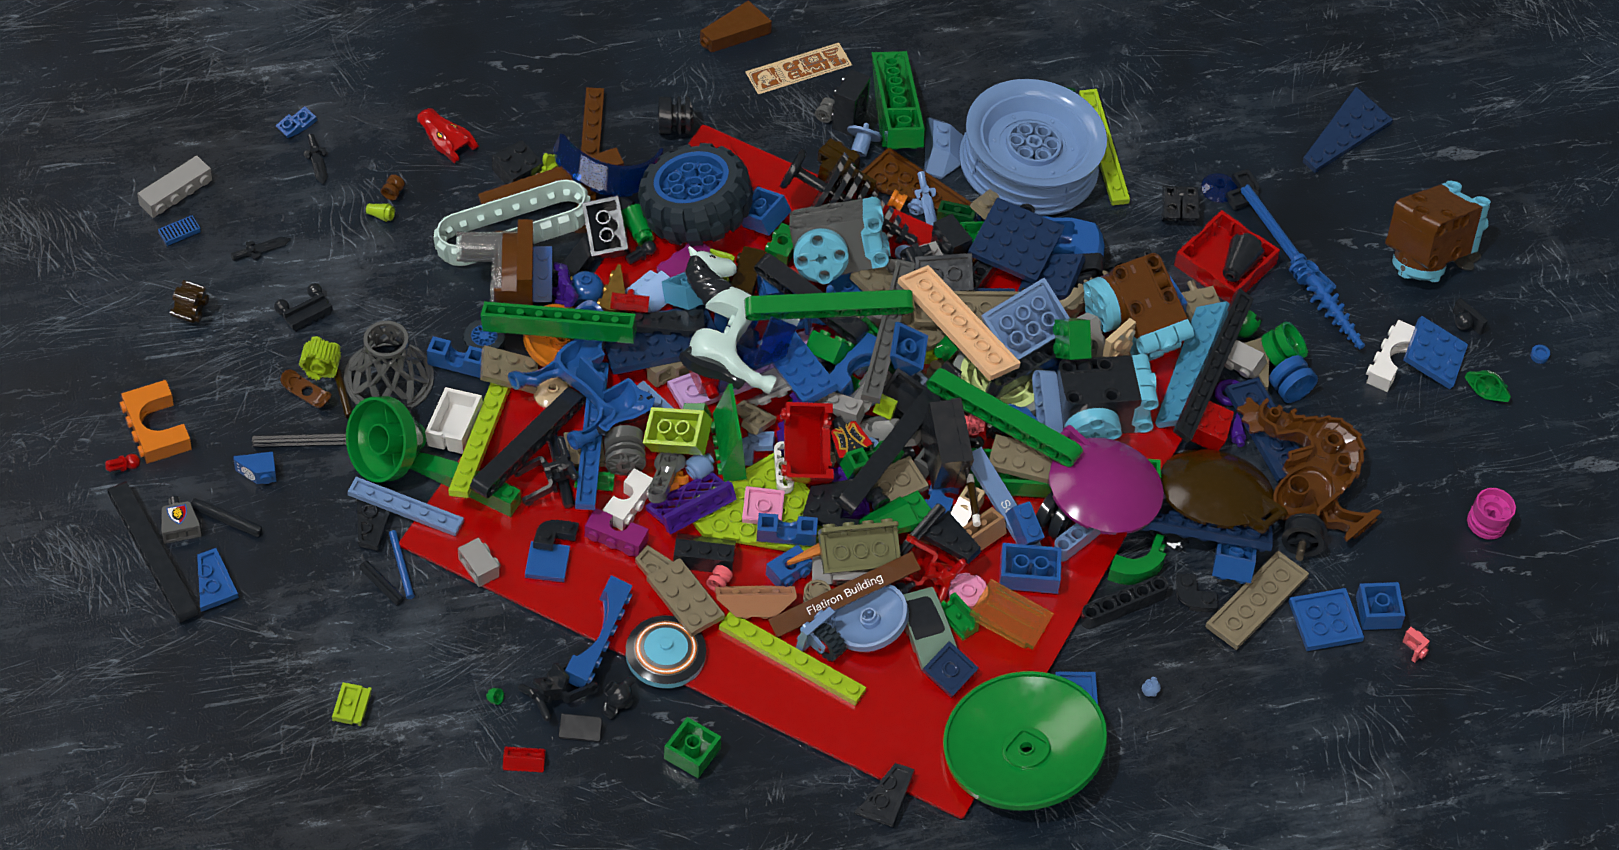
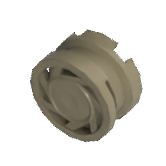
[803,580,831,602]

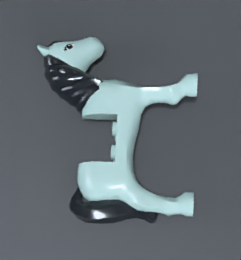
[679,246,800,394]

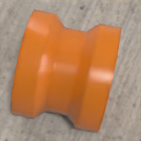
[887,189,908,211]

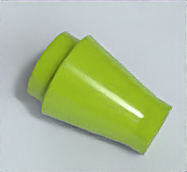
[366,203,395,222]

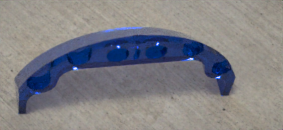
[553,134,664,197]

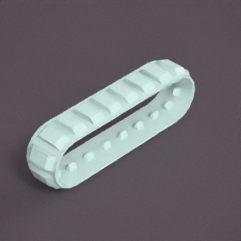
[434,180,591,266]

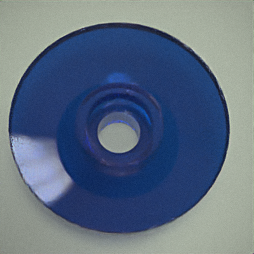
[1201,173,1237,203]

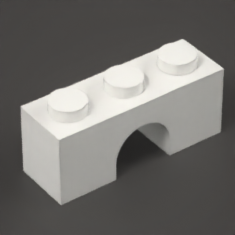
[603,469,653,531]

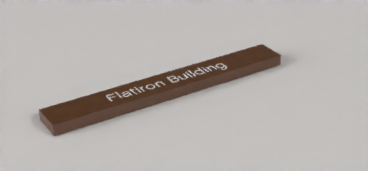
[768,552,921,638]

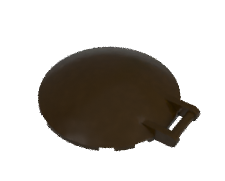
[1161,449,1288,534]

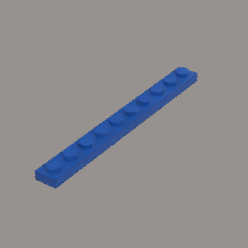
[575,363,609,510]

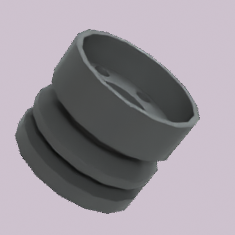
[604,425,646,475]

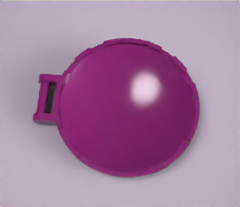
[1048,425,1163,535]

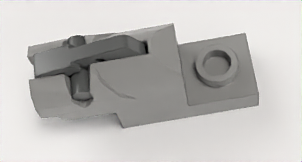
[859,415,922,447]

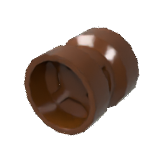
[380,175,405,201]

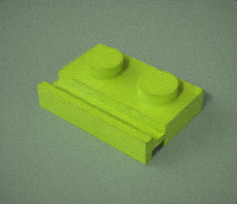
[332,682,372,726]

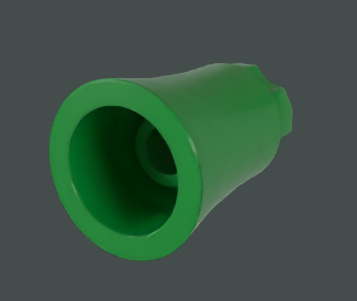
[623,204,654,246]

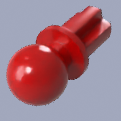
[105,454,140,472]

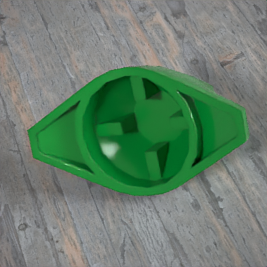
[1465,370,1511,402]

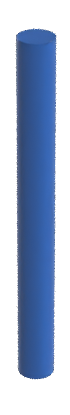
[389,530,414,599]

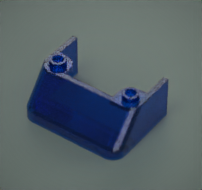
[723,316,797,371]

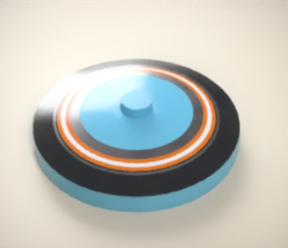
[626,615,706,688]

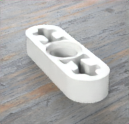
[774,441,794,494]

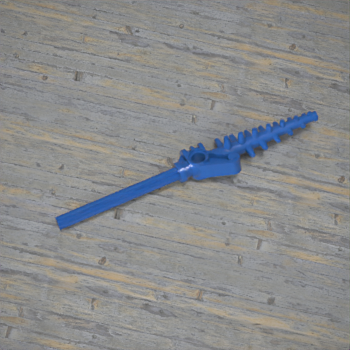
[1241,184,1365,349]

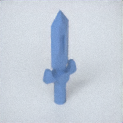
[914,171,937,226]

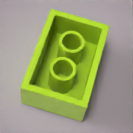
[643,407,713,455]

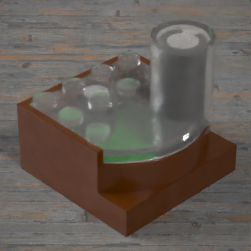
[456,219,534,305]

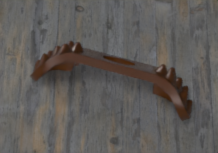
[280,369,332,408]

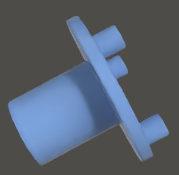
[847,123,882,157]

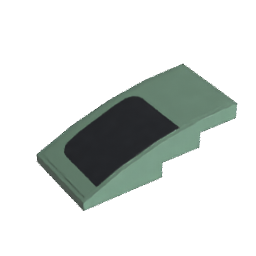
[904,587,957,670]

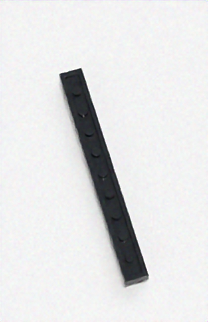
[1173,288,1254,443]

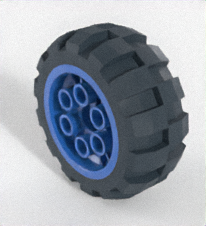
[638,143,754,246]

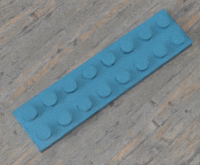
[1155,301,1229,428]

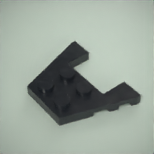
[803,479,861,527]

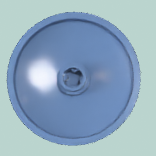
[831,584,909,652]

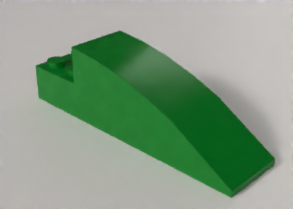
[872,51,925,149]

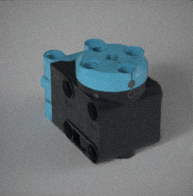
[1056,354,1159,440]

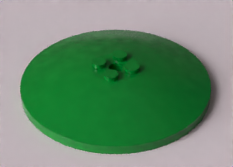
[943,671,1107,810]

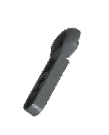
[648,452,687,503]

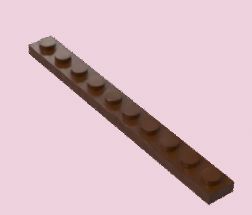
[575,87,604,233]

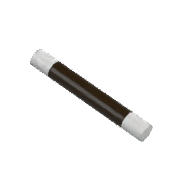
[966,474,981,527]

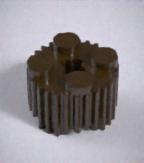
[170,280,209,323]

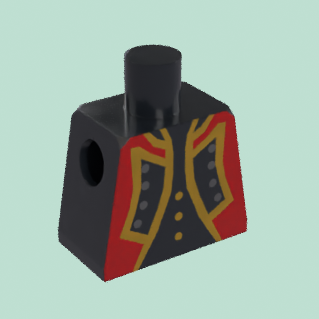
[830,416,873,466]

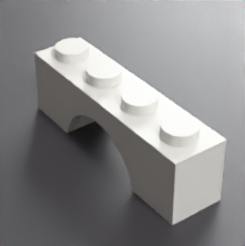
[1366,320,1415,392]

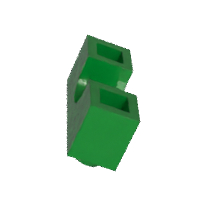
[840,440,904,480]

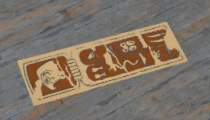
[745,43,852,94]

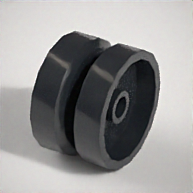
[1036,491,1073,540]

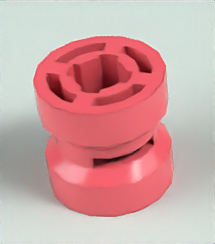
[706,565,733,591]

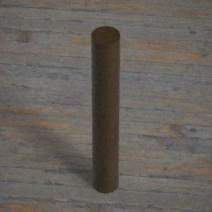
[334,368,352,418]

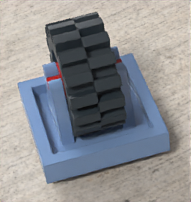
[796,606,847,662]

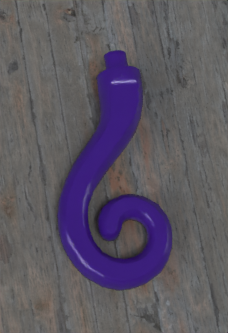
[1214,379,1246,447]

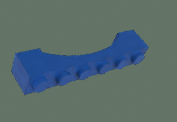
[565,575,633,688]

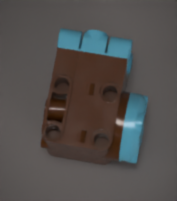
[1385,181,1491,282]
[1083,253,1194,361]

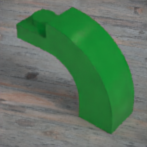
[1108,534,1166,585]

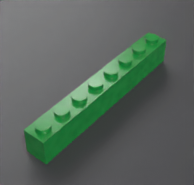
[481,301,637,344]

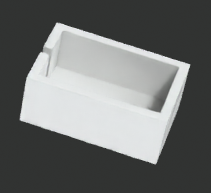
[425,387,483,454]

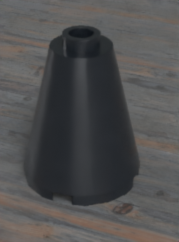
[1223,233,1265,282]

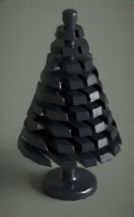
[779,148,918,246]

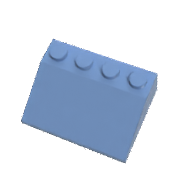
[981,278,1070,360]

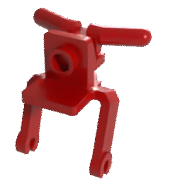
[904,534,966,604]

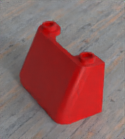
[780,402,834,485]

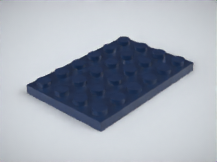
[603,305,717,375]

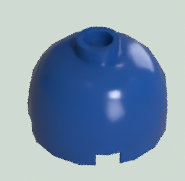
[571,271,604,307]

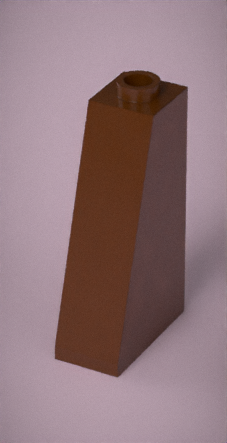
[700,0,772,53]

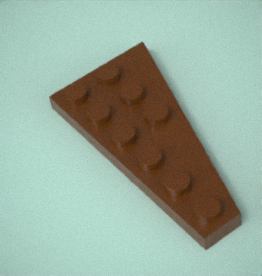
[862,148,972,211]

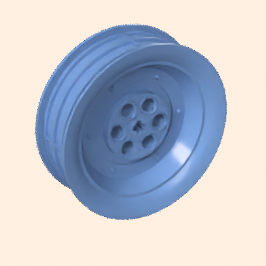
[959,79,1107,216]

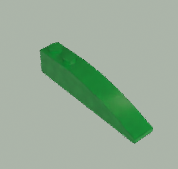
[410,452,521,517]

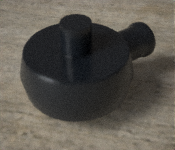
[895,581,916,595]

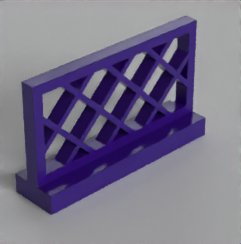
[645,472,737,535]

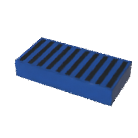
[158,216,201,246]

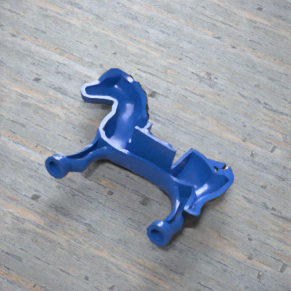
[508,300,655,450]

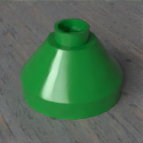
[346,396,427,482]

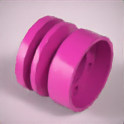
[1467,488,1516,539]

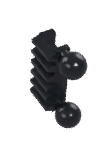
[274,283,333,332]

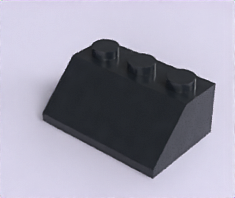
[582,196,631,258]
[673,533,736,572]

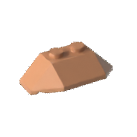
[715,586,797,619]

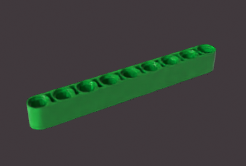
[744,290,915,321]
[926,368,1083,467]

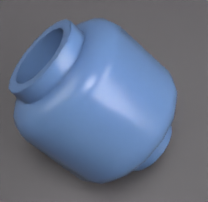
[685,453,715,480]

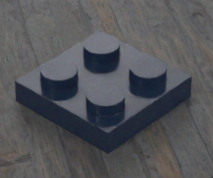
[922,641,979,698]

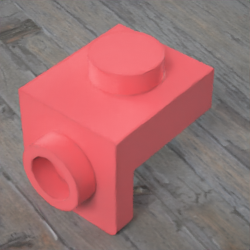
[1403,627,1430,663]

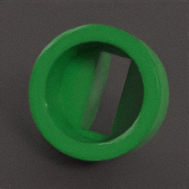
[486,688,504,705]

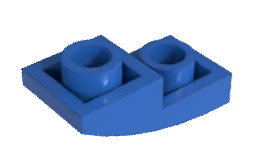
[275,106,318,138]

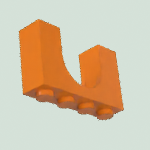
[119,380,192,464]

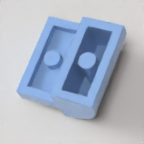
[625,270,670,313]

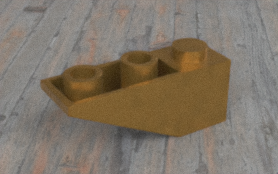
[597,264,625,313]

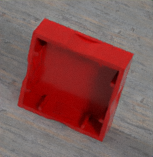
[1174,210,1280,304]

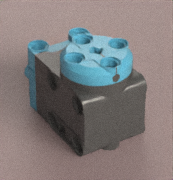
[789,197,891,284]

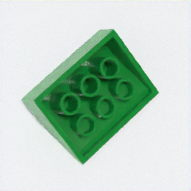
[711,384,747,482]

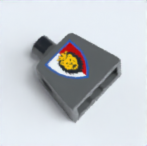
[162,496,201,544]

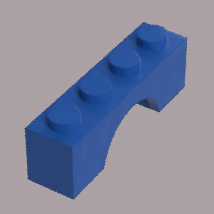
[829,333,877,397]

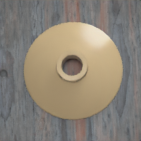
[534,378,570,408]

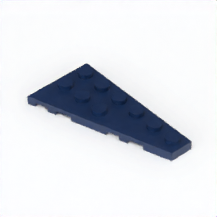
[1303,87,1393,173]

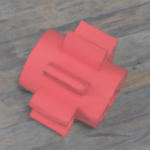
[965,413,985,436]

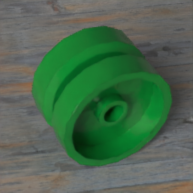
[1261,321,1308,366]

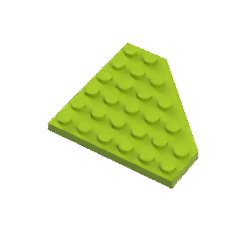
[692,453,823,551]

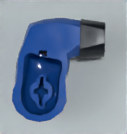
[1043,216,1106,277]

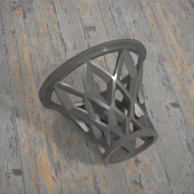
[344,321,434,409]

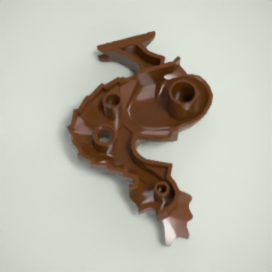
[1236,397,1382,542]

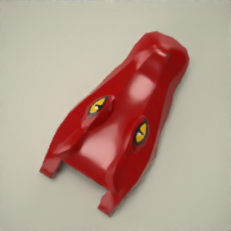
[417,108,478,163]

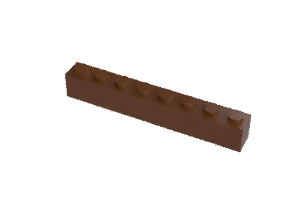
[478,147,626,205]

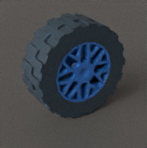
[463,320,505,352]

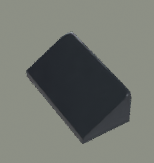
[559,713,602,742]

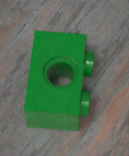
[765,223,794,266]

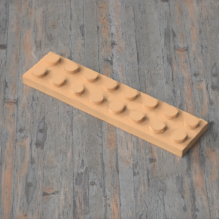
[897,265,1021,381]

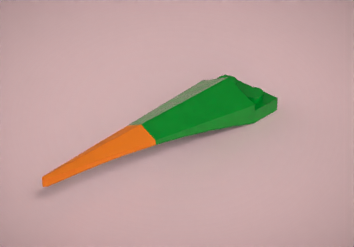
[787,490,931,565]

